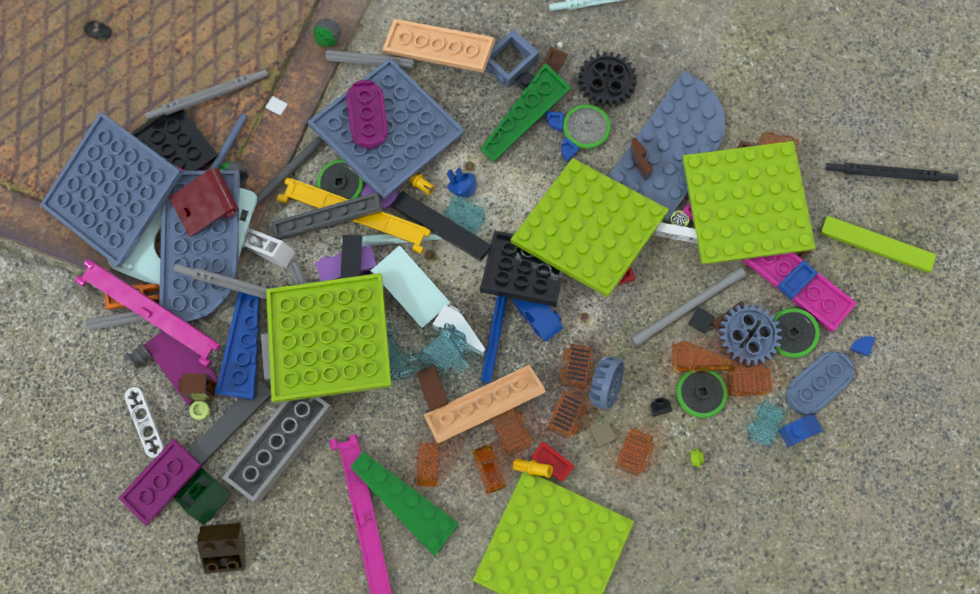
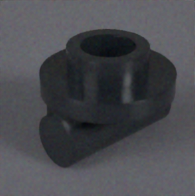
[651,398,672,417]

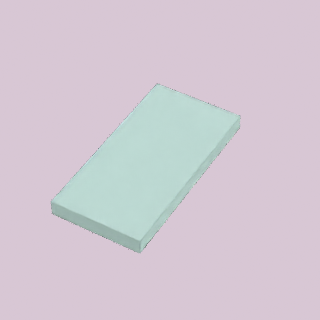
[371,245,450,328]

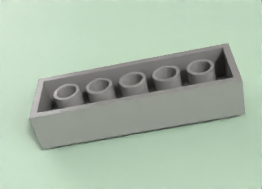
[222,397,333,505]

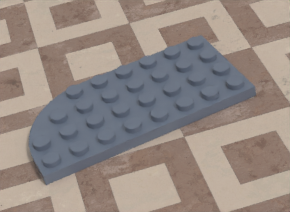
[608,71,725,223]
[159,170,240,323]

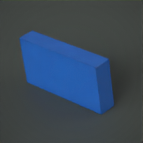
[777,260,818,300]

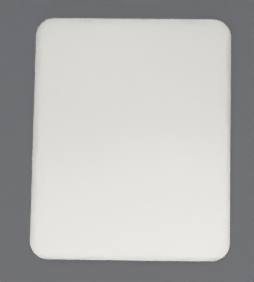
[266,96,288,115]

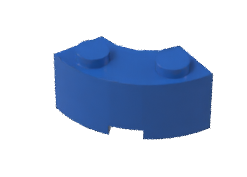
[512,299,563,342]

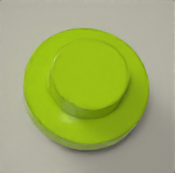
[691,448,705,468]

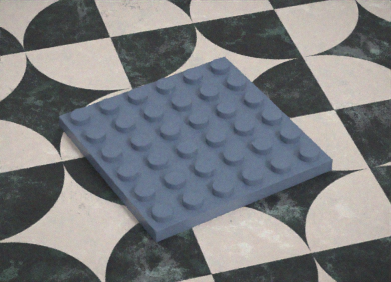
[308,58,465,201]
[40,112,184,267]

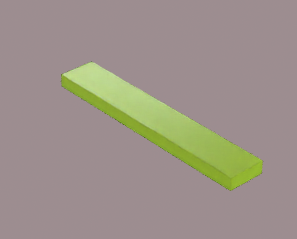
[820,216,937,273]

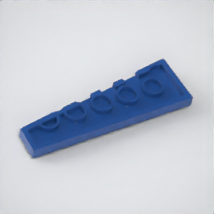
[215,292,260,400]

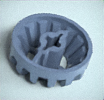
[589,356,625,411]

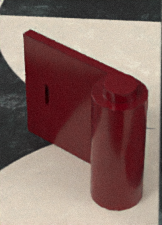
[169,168,239,237]

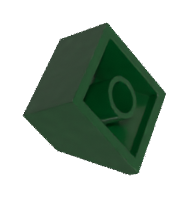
[174,467,231,525]

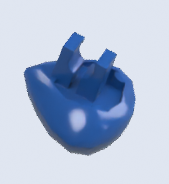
[447,168,477,198]

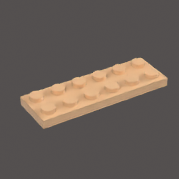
[382,19,495,73]
[423,365,545,444]

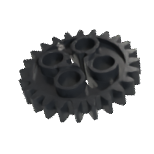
[578,51,637,108]

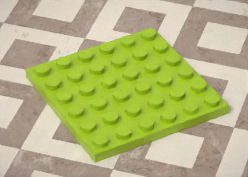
[682,141,816,265]
[511,158,669,298]
[266,273,392,403]
[472,472,634,594]

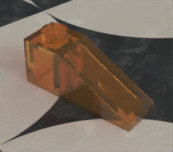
[672,341,735,372]

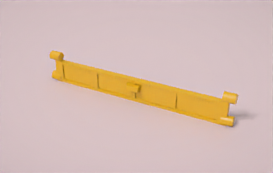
[277,177,431,254]

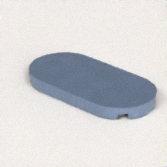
[786,351,854,415]

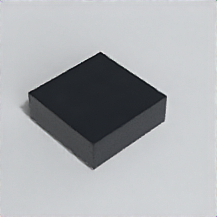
[688,307,715,334]

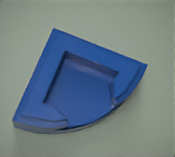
[545,111,564,132]
[561,137,580,163]
[849,336,875,357]

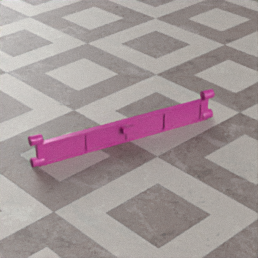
[75,259,221,368]
[329,434,392,594]

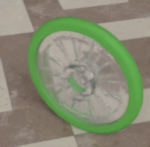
[563,104,611,149]

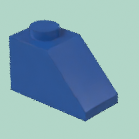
[778,414,823,448]

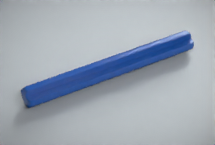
[481,296,507,383]

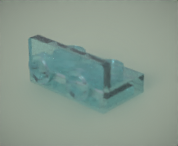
[443,196,485,235]
[747,399,785,448]

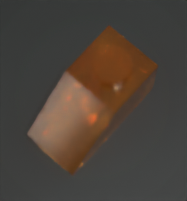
[417,443,440,487]
[471,444,506,494]

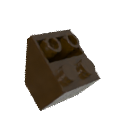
[197,523,245,574]

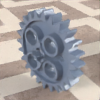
[718,303,782,366]

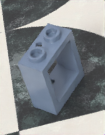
[485,29,539,88]

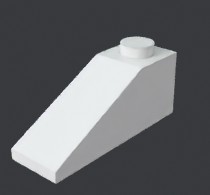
[243,228,296,268]
[433,305,485,357]

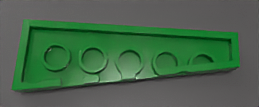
[480,63,571,163]
[351,451,459,556]

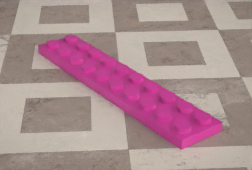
[683,203,857,333]

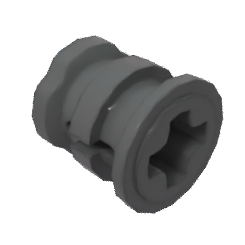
[126,343,152,369]

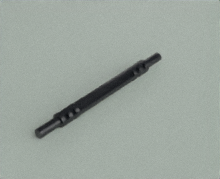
[825,163,958,182]

